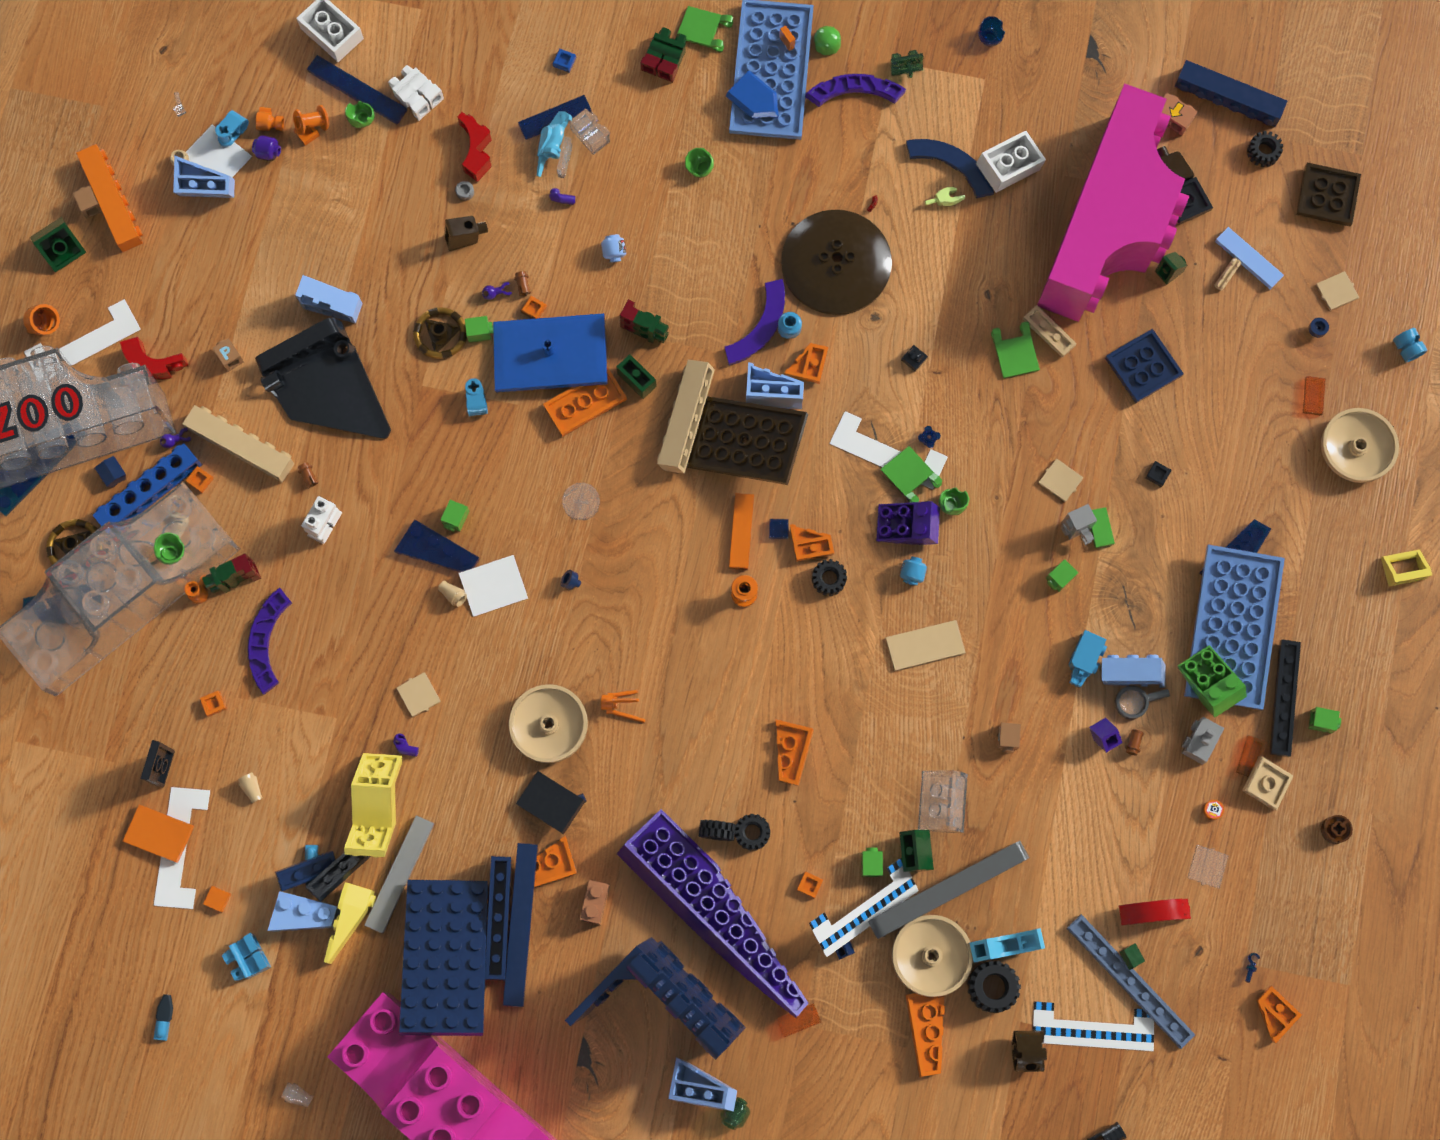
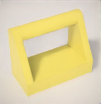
[1381,550,1432,586]

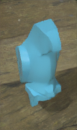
[536,111,572,177]

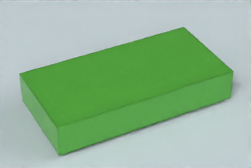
[1091,507,1115,548]

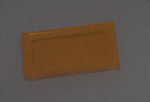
[1303,376,1326,416]
[1236,735,1267,777]
[776,1003,821,1038]

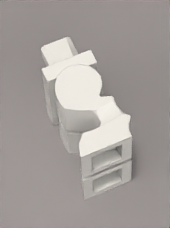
[388,65,444,121]
[301,496,342,544]

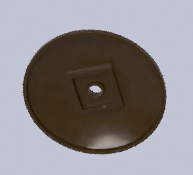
[781,210,892,315]

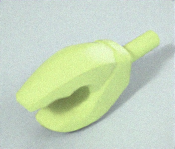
[925,187,965,206]

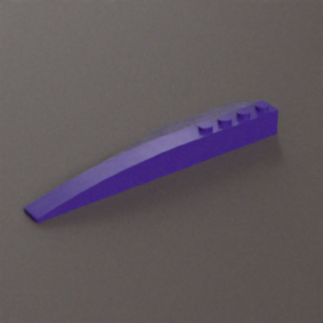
[617,809,809,1018]

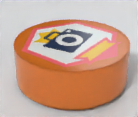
[1203,800,1224,820]

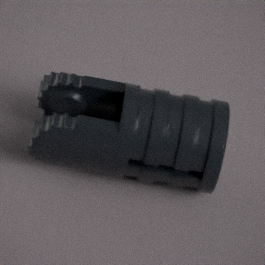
[1087,1122,1127,1140]

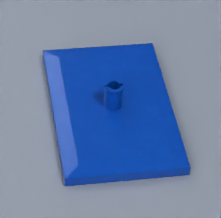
[493,313,608,392]

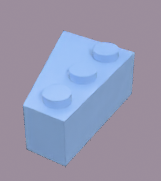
[173,155,235,198]
[295,275,363,323]
[746,362,804,409]
[1102,655,1166,688]
[267,891,340,932]
[668,1057,737,1112]

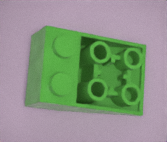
[1177,645,1247,718]

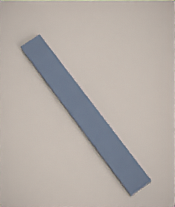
[1066,914,1195,1049]

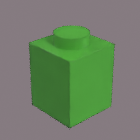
[465,316,494,343]
[441,500,470,532]
[1046,559,1079,592]
[1308,707,1341,733]
[861,848,883,877]

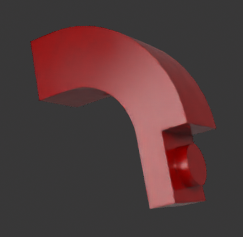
[120,337,188,380]
[1119,898,1191,926]

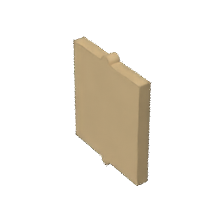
[1316,271,1359,311]
[1038,459,1083,502]
[397,672,441,717]

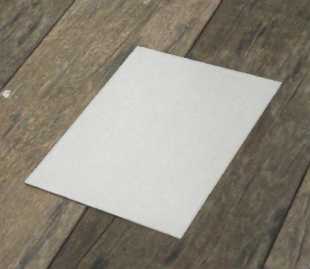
[186,125,252,177]
[459,555,528,617]

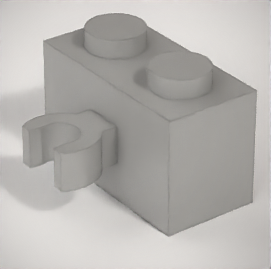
[1061,504,1097,545]
[1182,717,1224,765]

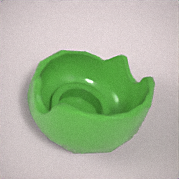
[814,26,841,55]
[345,101,375,128]
[685,148,714,178]
[938,487,970,515]
[153,532,185,565]

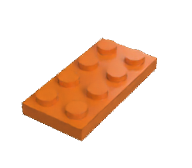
[543,367,627,437]

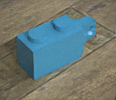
[1068,630,1107,688]

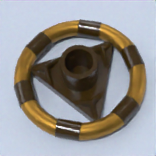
[413,307,467,359]
[46,519,102,572]

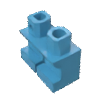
[222,933,271,981]

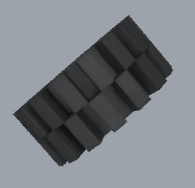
[1247,131,1283,167]
[812,559,847,596]
[735,814,770,851]
[698,820,736,841]

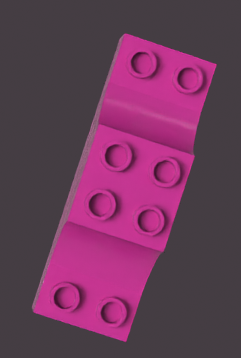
[1037,83,1189,322]
[328,992,557,1140]

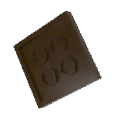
[1296,162,1361,226]

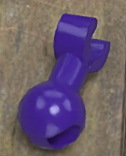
[482,282,512,300]
[160,428,191,449]

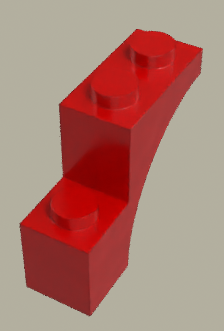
[457,112,492,182]

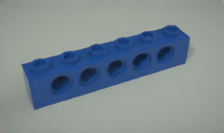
[93,443,202,536]

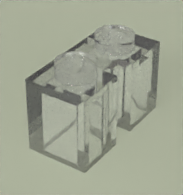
[569,109,610,155]

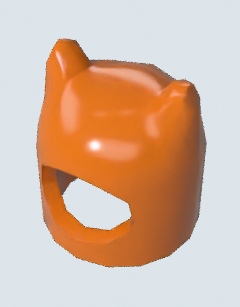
[23,304,60,335]

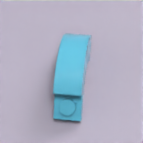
[969,928,1045,963]

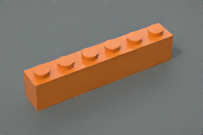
[76,144,143,252]

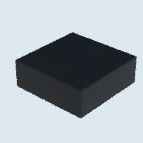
[1145,461,1172,487]

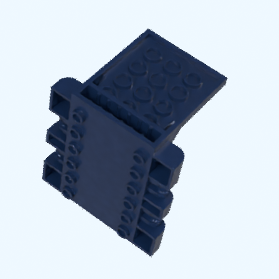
[565,937,746,1060]

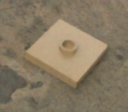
[1242,756,1293,810]

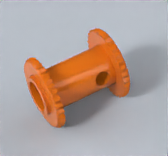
[293,105,329,135]
[731,575,758,607]

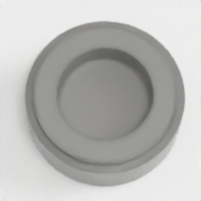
[455,181,474,201]

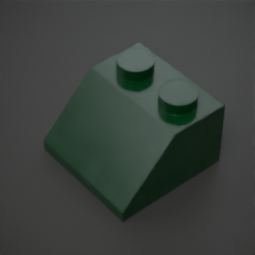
[30,217,86,272]

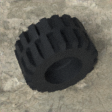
[967,961,1021,1013]

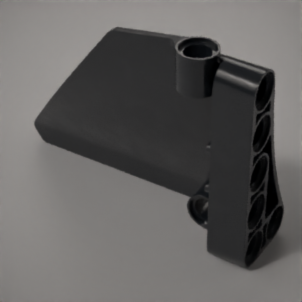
[255,317,391,439]

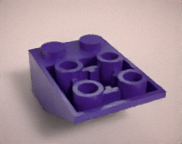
[876,501,940,545]

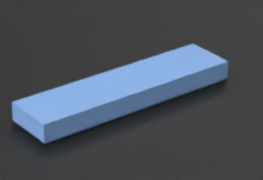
[1215,227,1284,290]

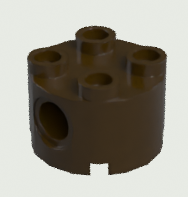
[1012,1031,1047,1072]

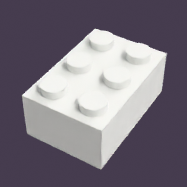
[296,0,364,62]
[976,131,1046,193]

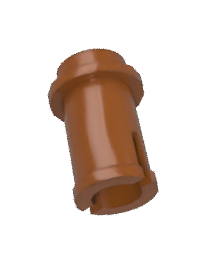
[514,271,531,296]
[298,462,318,488]
[1125,729,1144,756]

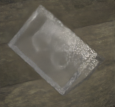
[918,770,968,833]

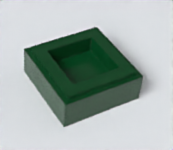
[1119,943,1145,970]

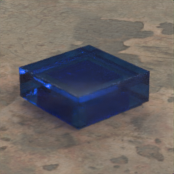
[769,519,789,539]

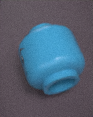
[778,312,802,339]
[900,556,927,586]

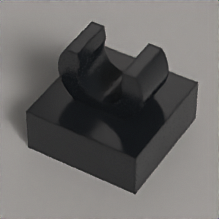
[901,345,928,372]

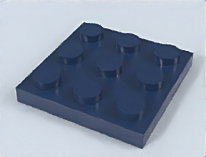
[1105,328,1184,403]

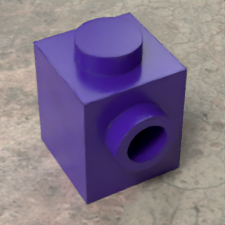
[1089,717,1122,753]

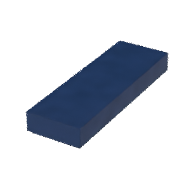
[275,851,336,891]

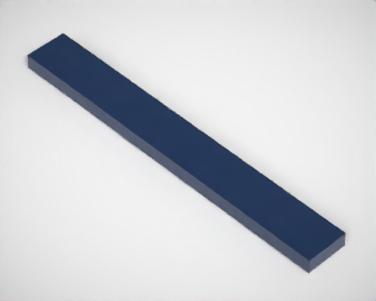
[503,843,538,1007]

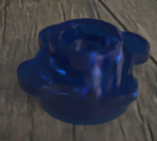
[918,426,941,448]

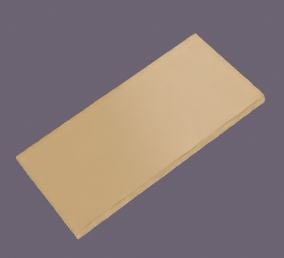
[886,620,966,671]

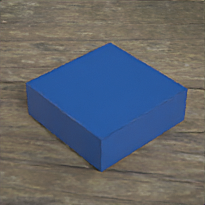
[552,48,576,73]

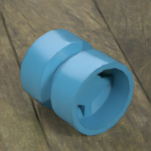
[1393,328,1428,363]

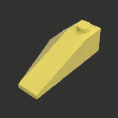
[324,882,376,964]

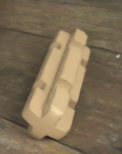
[1214,258,1241,291]

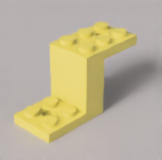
[344,753,402,858]

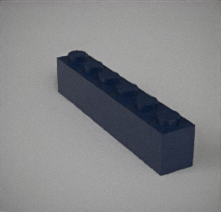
[1175,60,1288,127]
[485,856,511,980]

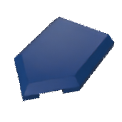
[726,71,778,119]

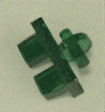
[891,50,924,78]

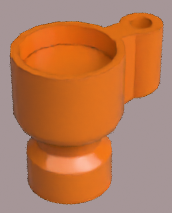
[256,107,284,131]
[184,575,208,604]

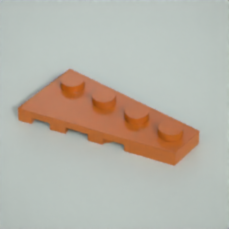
[905,993,945,1077]

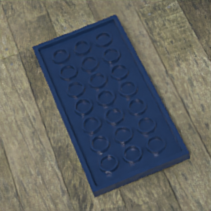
[399,880,488,1036]

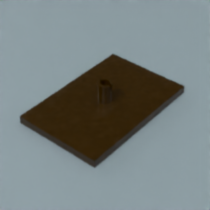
[686,396,808,485]

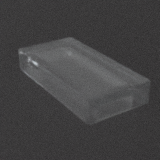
[557,136,573,178]

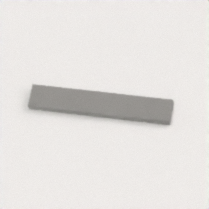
[365,815,434,933]

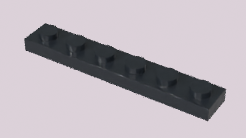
[1270,639,1301,757]

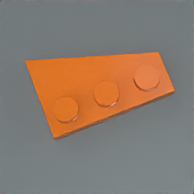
[776,719,814,786]
[514,835,577,888]

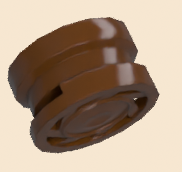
[1320,815,1353,844]

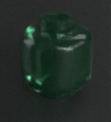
[720,1097,750,1130]

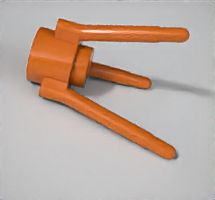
[601,690,645,723]

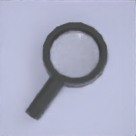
[1115,686,1170,719]

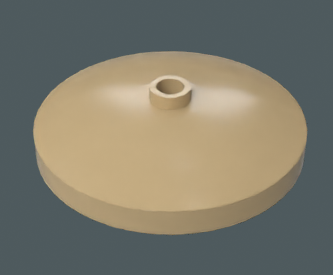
[1321,408,1399,483]
[509,685,588,763]
[892,915,973,997]

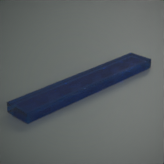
[307,55,407,124]

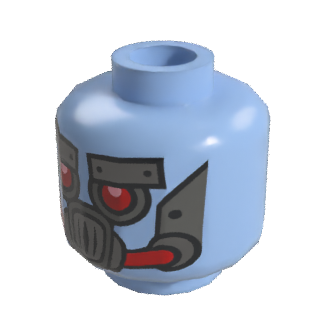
[601,235,626,263]

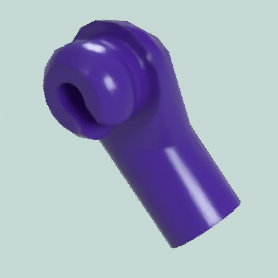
[549,188,575,205]
[393,733,419,757]

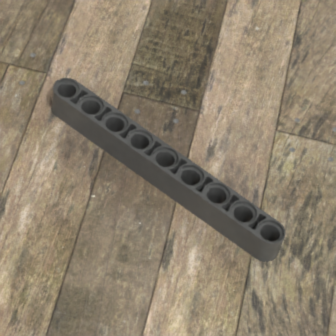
[868,841,1030,939]

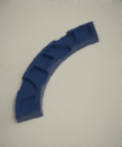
[906,139,994,198]

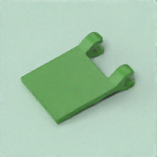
[677,6,733,52]
[991,322,1040,378]
[881,446,942,503]

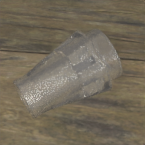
[281,1082,313,1108]

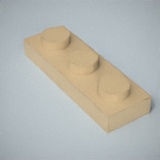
[1023,305,1077,358]

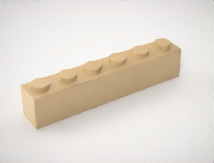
[657,360,715,474]
[182,405,294,483]

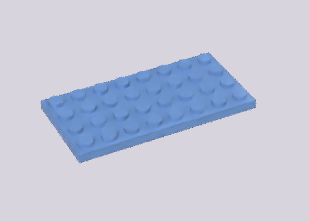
[729,0,814,140]
[1184,545,1285,710]

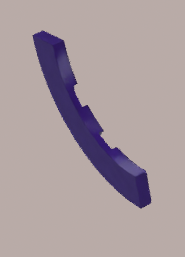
[805,74,906,107]
[724,279,785,366]
[248,587,292,695]

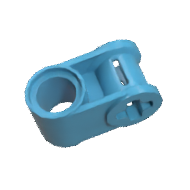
[215,110,249,147]
[465,378,488,417]

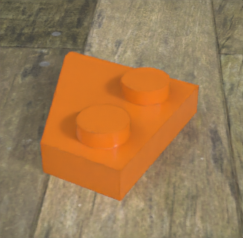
[785,343,828,384]
[790,524,834,562]
[1256,986,1302,1043]

